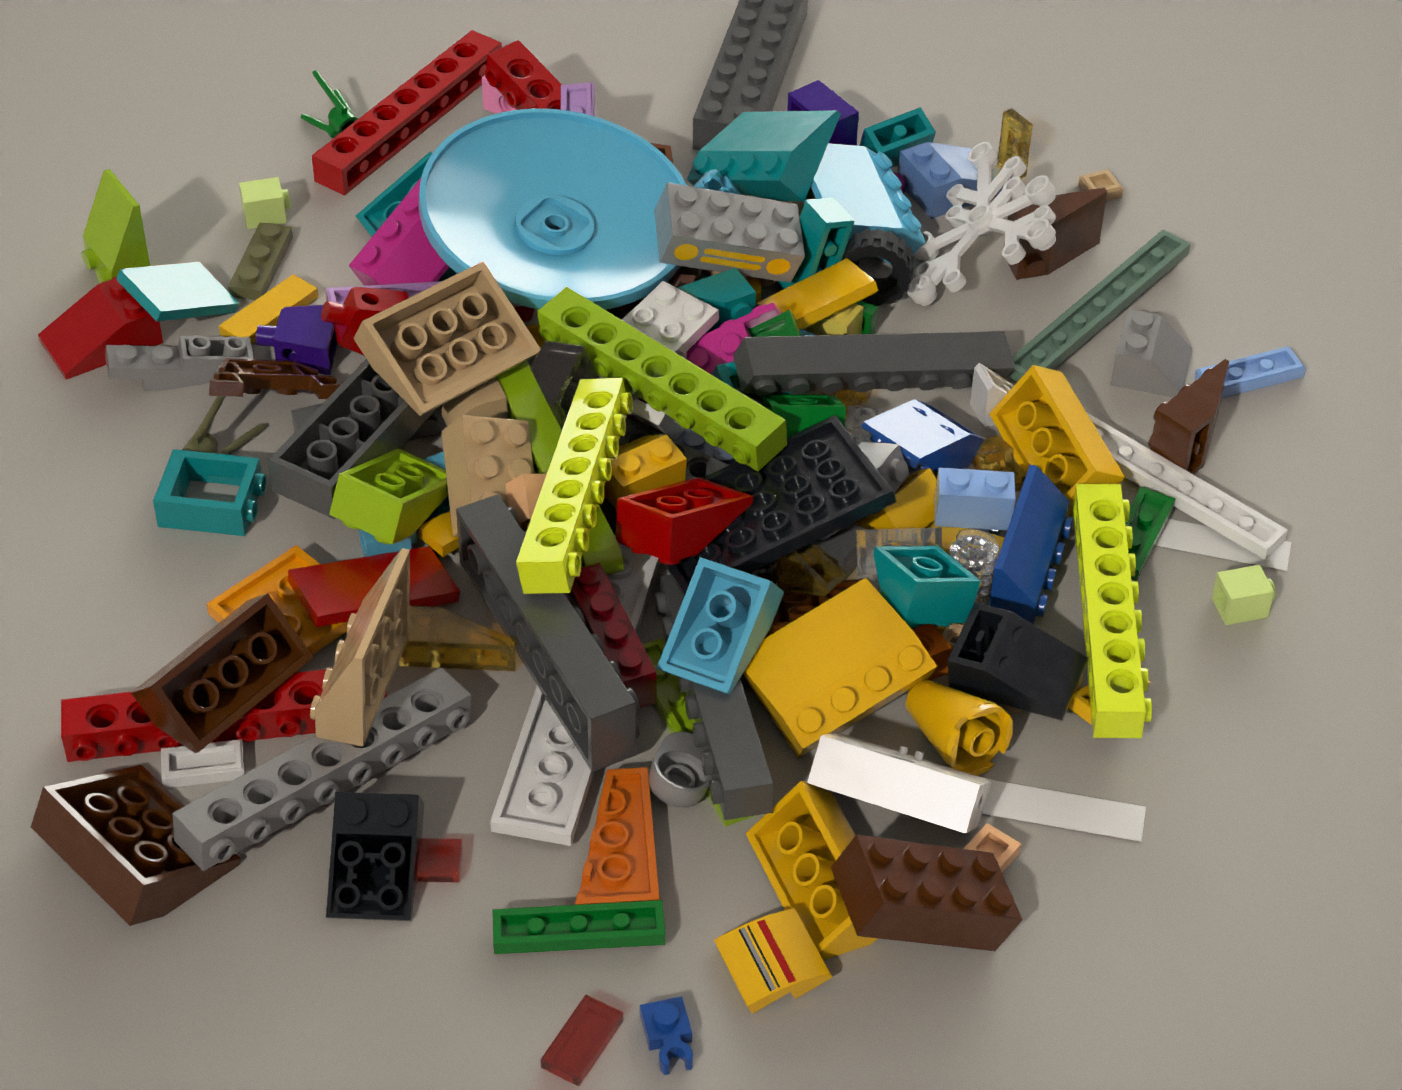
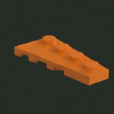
[575,767,660,905]

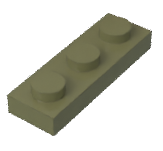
[228,222,293,300]

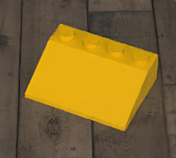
[743,578,937,759]

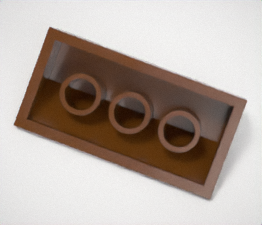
[131,593,313,753]

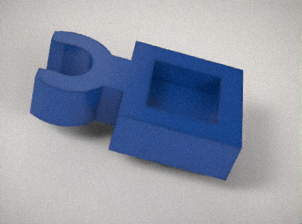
[639,996,693,1075]

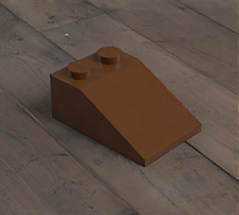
[1004,187,1107,280]

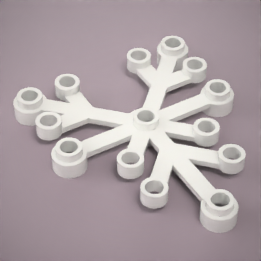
[907,142,1056,306]

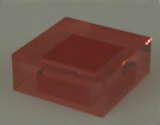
[417,838,463,883]

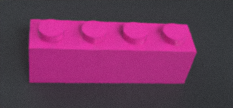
[349,178,449,286]

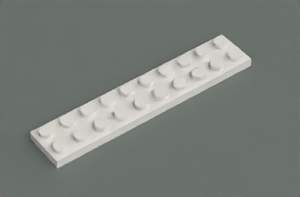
[490,535,660,846]

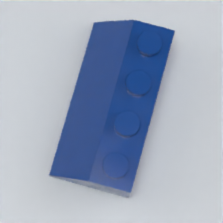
[989,465,1074,625]

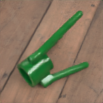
[301,70,358,138]

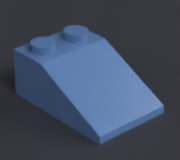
[898,142,1003,219]

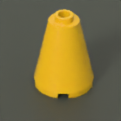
[906,680,1013,776]

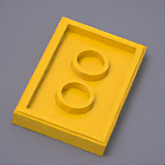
[756,258,878,330]

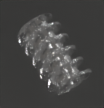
[949,529,999,605]

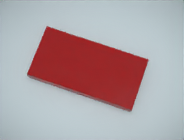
[287,546,460,627]

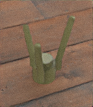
[182,396,265,455]

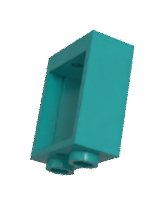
[153,449,267,536]

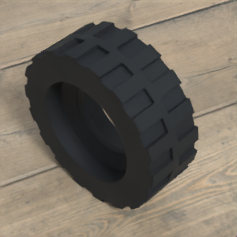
[841,229,915,306]

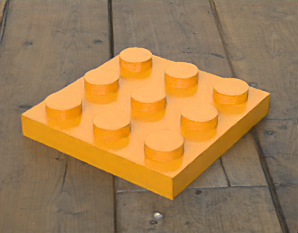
[206,545,348,655]

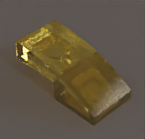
[972,435,1027,492]

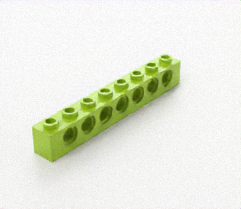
[537,287,787,471]

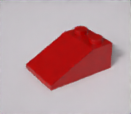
[38,277,163,380]
[616,477,753,565]

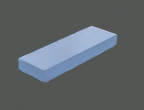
[1194,346,1306,398]

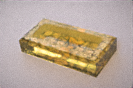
[997,108,1033,179]

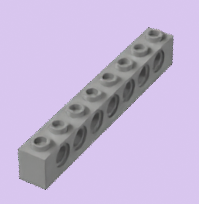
[173,667,471,871]

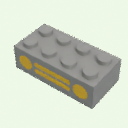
[654,182,805,283]

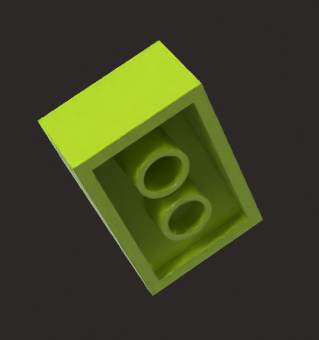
[81,169,150,283]
[329,448,448,545]

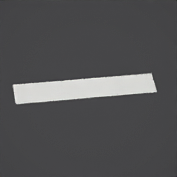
[1071,514,1291,571]
[982,779,1146,842]

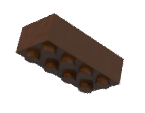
[831,835,1023,951]

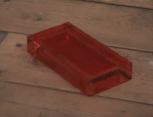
[540,994,623,1086]

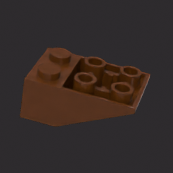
[1148,359,1229,475]

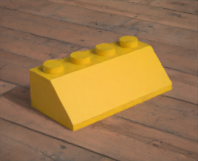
[989,365,1125,516]
[745,781,878,960]

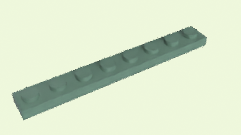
[1008,230,1191,382]

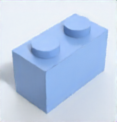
[934,468,1016,531]

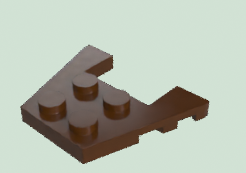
[209,358,341,399]

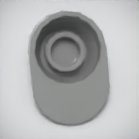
[649,732,712,808]

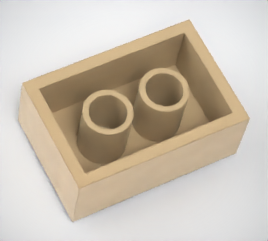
[441,415,534,537]

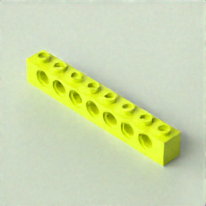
[516,378,633,594]
[1073,484,1152,738]

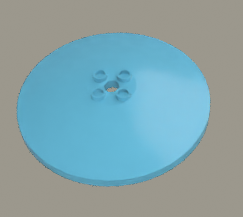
[418,108,687,310]

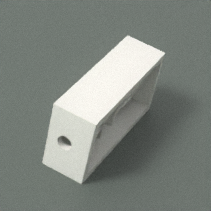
[807,732,992,833]

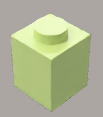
[239,177,291,229]
[1211,565,1276,625]

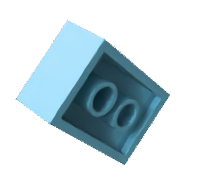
[657,557,784,695]

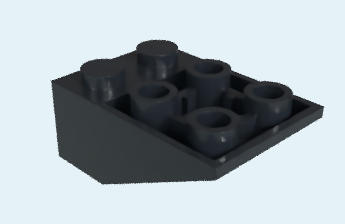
[947,602,1088,721]
[326,792,424,921]

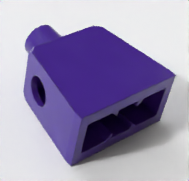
[256,305,338,375]

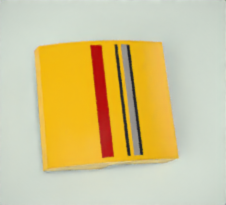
[714,908,833,1014]

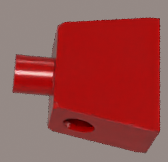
[321,286,409,355]

